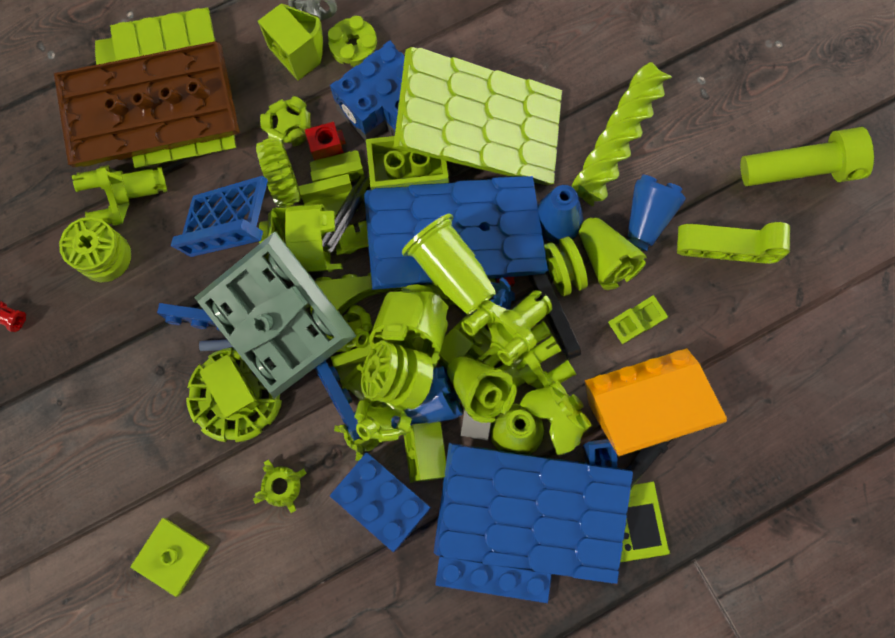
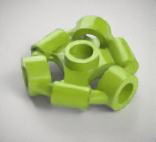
[260,96,310,146]
[325,305,372,352]
[355,397,412,442]

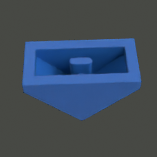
[583,439,617,468]

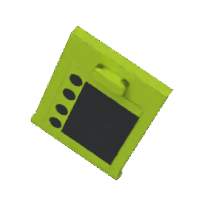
[620,482,670,562]

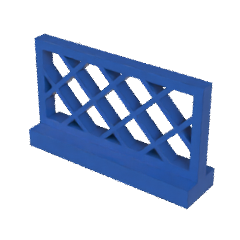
[171,176,268,257]

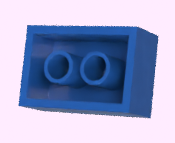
[329,452,431,552]

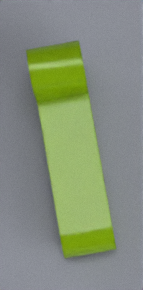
[677,222,790,264]

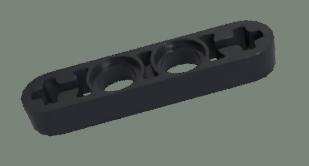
[528,273,581,360]

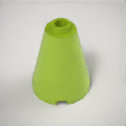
[579,217,647,290]
[447,356,517,423]

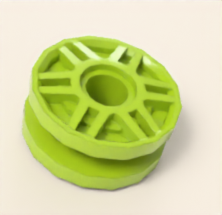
[544,236,588,297]

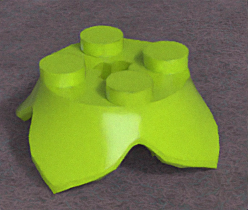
[520,381,592,454]

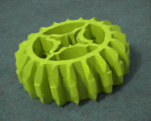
[256,137,301,207]

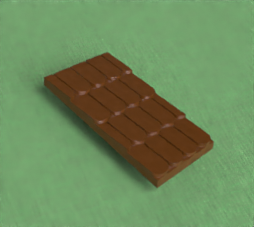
[54,41,240,168]

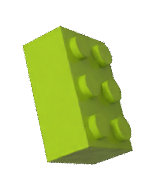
[366,136,449,190]

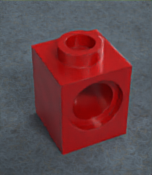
[305,121,346,161]

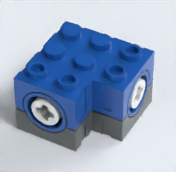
[330,40,405,142]

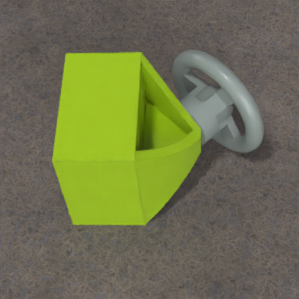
[258,0,337,81]

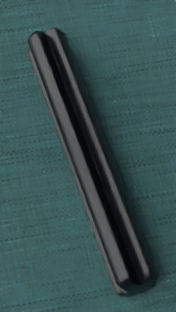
[322,175,370,254]

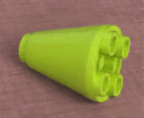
[490,403,544,455]

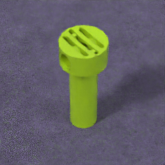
[740,127,874,186]

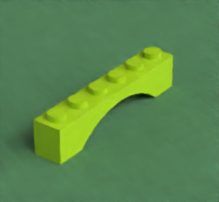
[310,273,456,315]

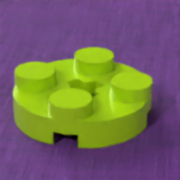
[328,16,377,66]

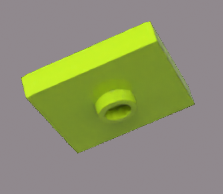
[130,518,210,597]

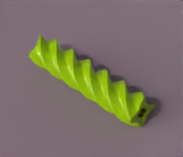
[572,62,672,206]

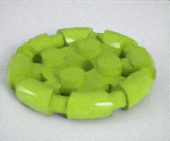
[186,347,282,443]

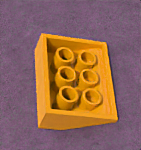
[585,348,727,456]

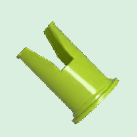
[401,213,495,315]

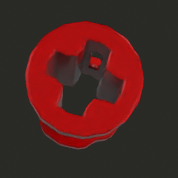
[0,301,26,332]

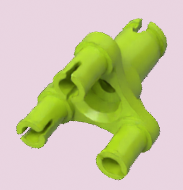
[72,165,168,226]
[462,290,552,367]
[497,321,577,388]

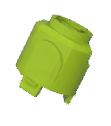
[259,204,343,272]
[369,285,448,369]

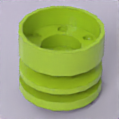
[59,217,131,283]
[361,340,433,409]

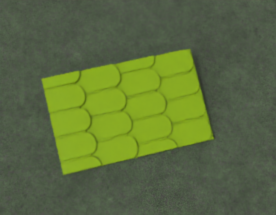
[110,7,237,168]
[393,47,562,185]

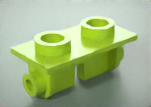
[336,221,369,255]

